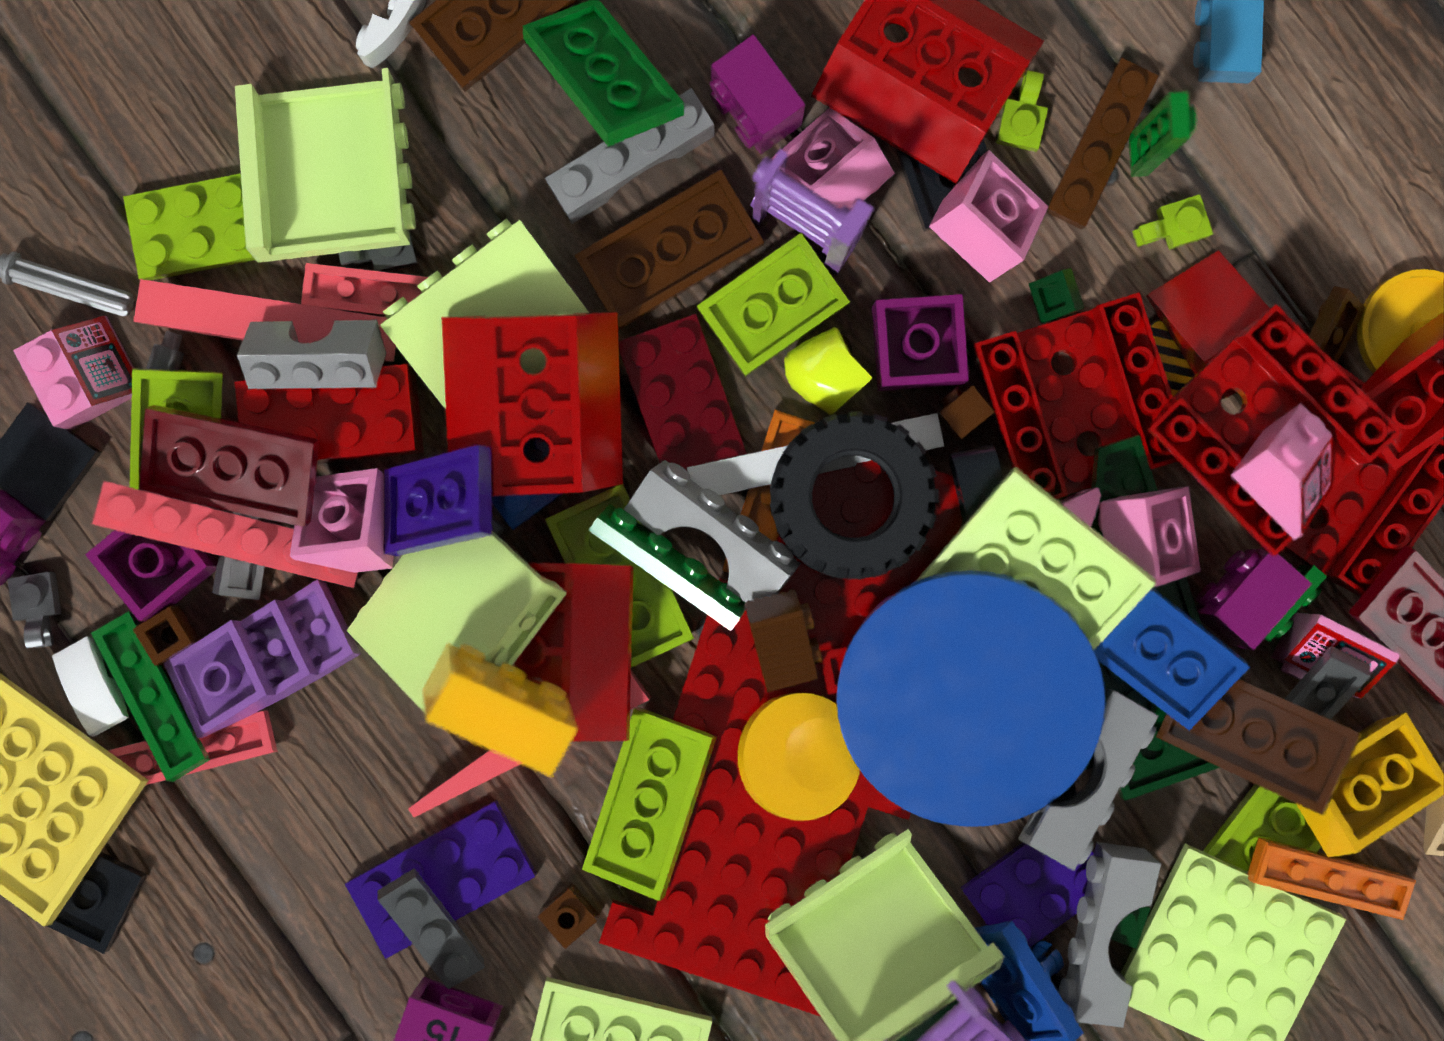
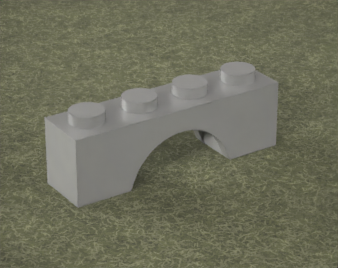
[545,88,714,224]
[624,460,801,602]
[1018,688,1158,871]
[1059,842,1161,1028]

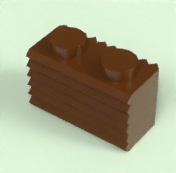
[745,589,823,692]

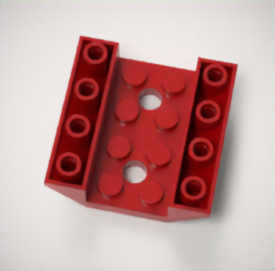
[811,0,1044,184]
[974,292,1178,499]
[1147,304,1402,557]
[441,312,623,496]
[1283,360,1444,597]
[512,563,634,741]

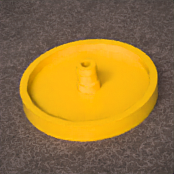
[1357,269,1444,373]
[738,693,860,821]

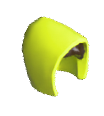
[784,327,872,415]

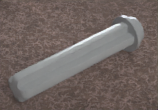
[0,252,134,317]

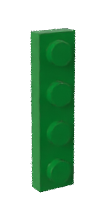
[1128,91,1196,177]
[588,504,746,631]
[91,611,210,782]

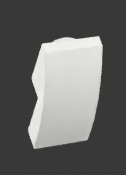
[356,0,427,68]
[52,636,129,737]

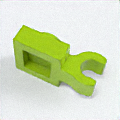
[995,70,1048,152]
[1132,194,1213,250]

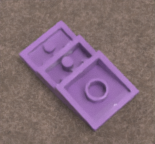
[164,579,361,738]

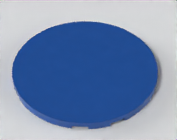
[837,570,1105,827]

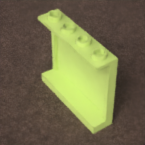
[235,68,416,263]
[380,218,588,410]
[346,531,567,713]
[765,829,1004,1041]

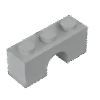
[237,320,386,389]

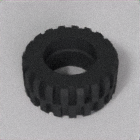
[770,412,939,579]

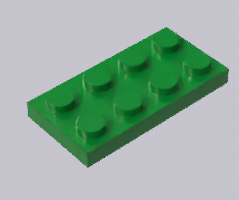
[522,0,684,147]

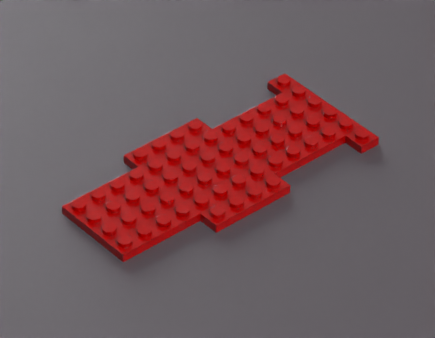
[599,460,962,1017]

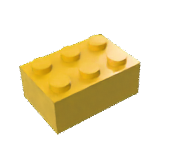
[422,643,578,777]
[1296,713,1444,857]

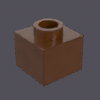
[937,386,994,442]
[133,606,200,666]
[537,883,600,949]

